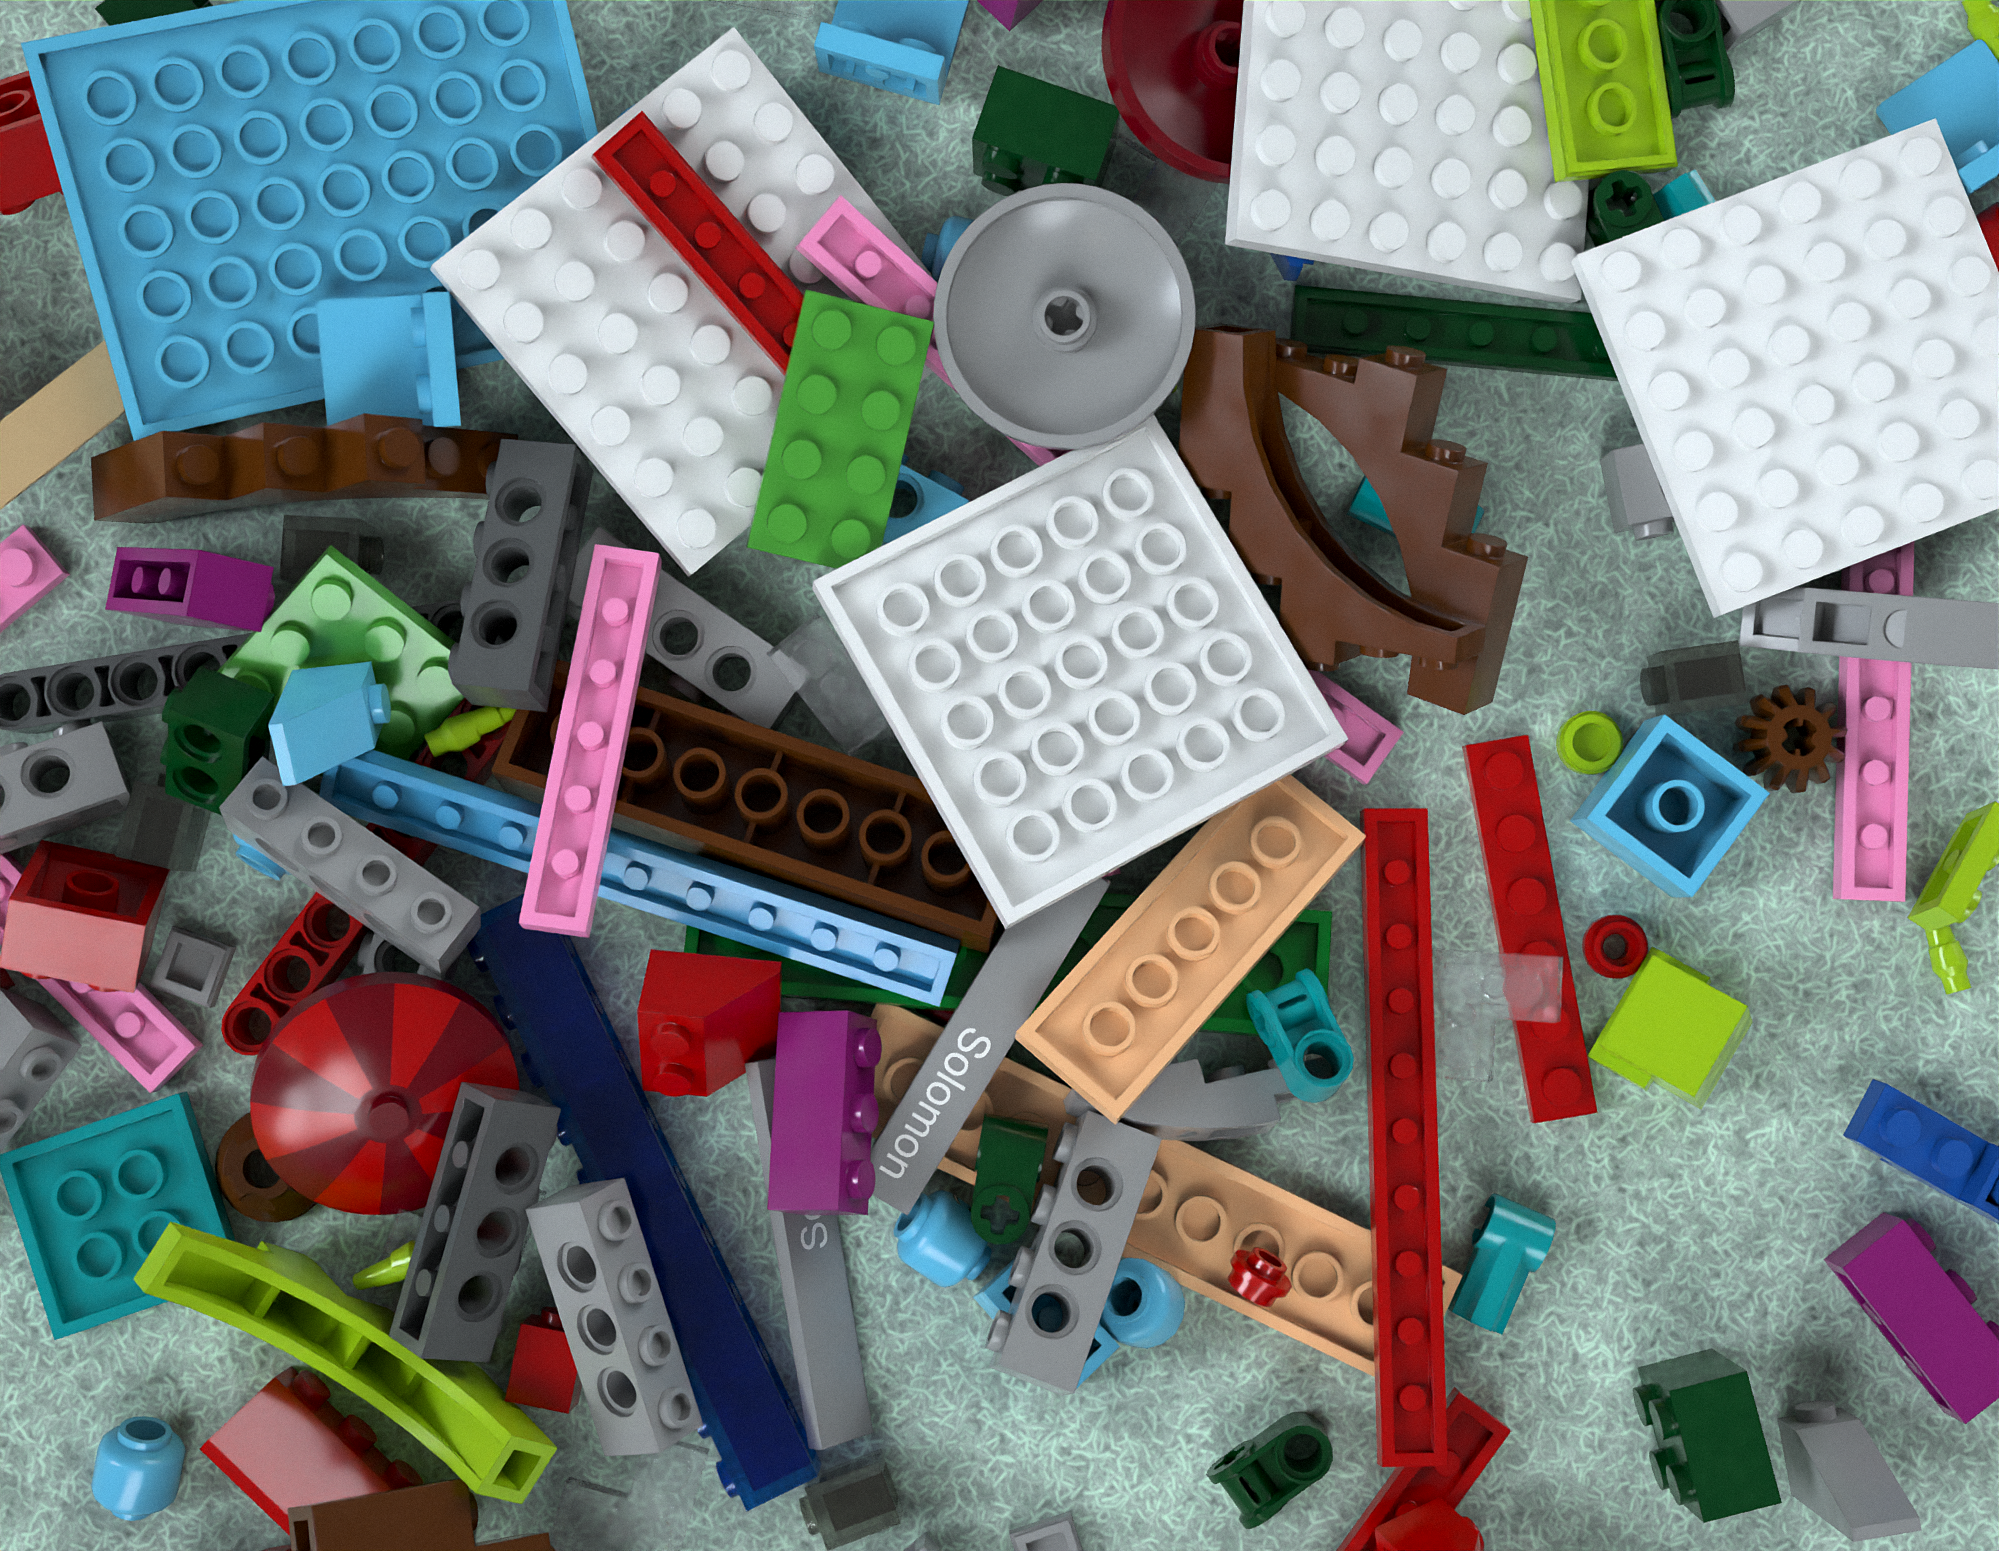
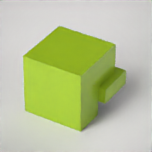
[1587,946,1753,1110]

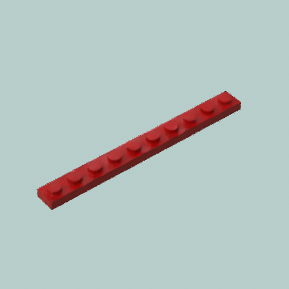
[1360,808,1448,1467]

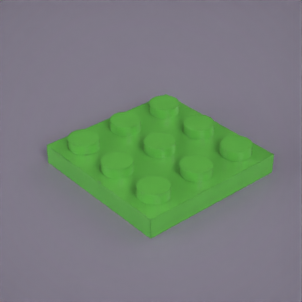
[217,545,465,776]

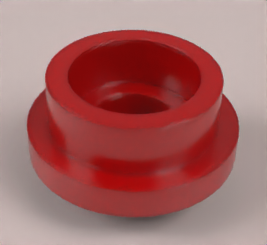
[1582,915,1648,979]
[1228,1247,1292,1307]

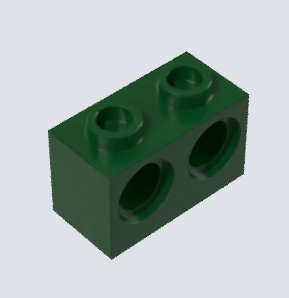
[160,665,275,816]

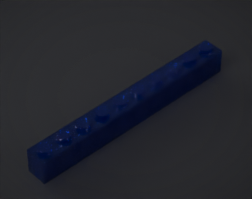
[467,894,822,1511]

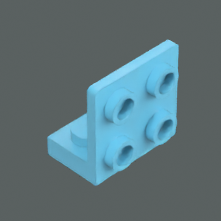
[814,0,970,105]
[1876,39,1999,196]
[316,291,461,427]

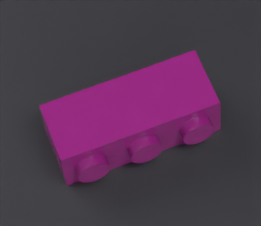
[105,547,275,632]
[767,1010,882,1215]
[1823,1212,1999,1424]

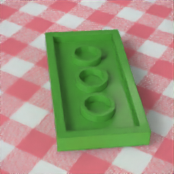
[746,289,934,569]

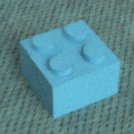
[1570,714,1770,898]

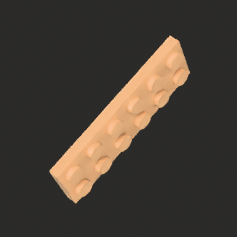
[1015,774,1366,1125]

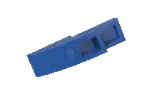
[1843,1079,1999,1224]

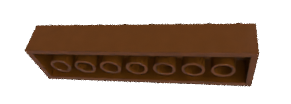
[491,659,1000,955]

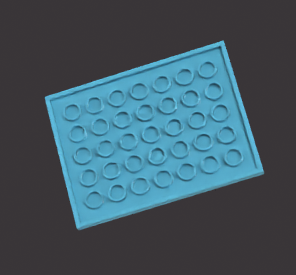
[21,0,598,441]

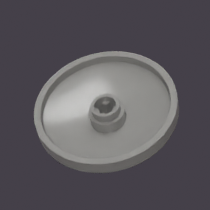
[933,183,1196,450]

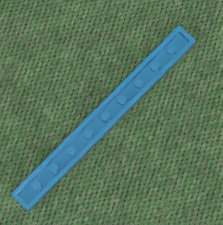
[319,750,961,1007]

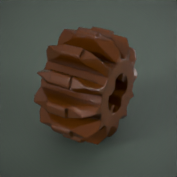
[1732,685,1848,794]

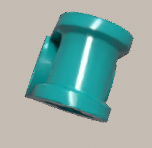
[1246,968,1354,1103]

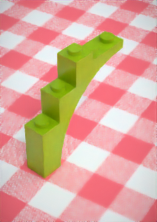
[133,1221,558,1504]

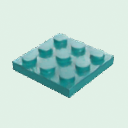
[0,1091,236,1340]

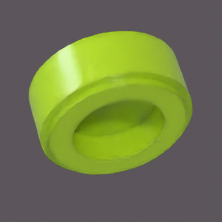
[1556,711,1623,775]

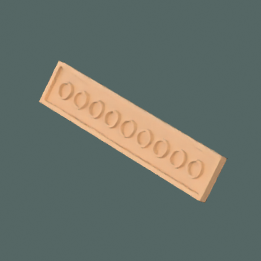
[870,1004,1463,1377]

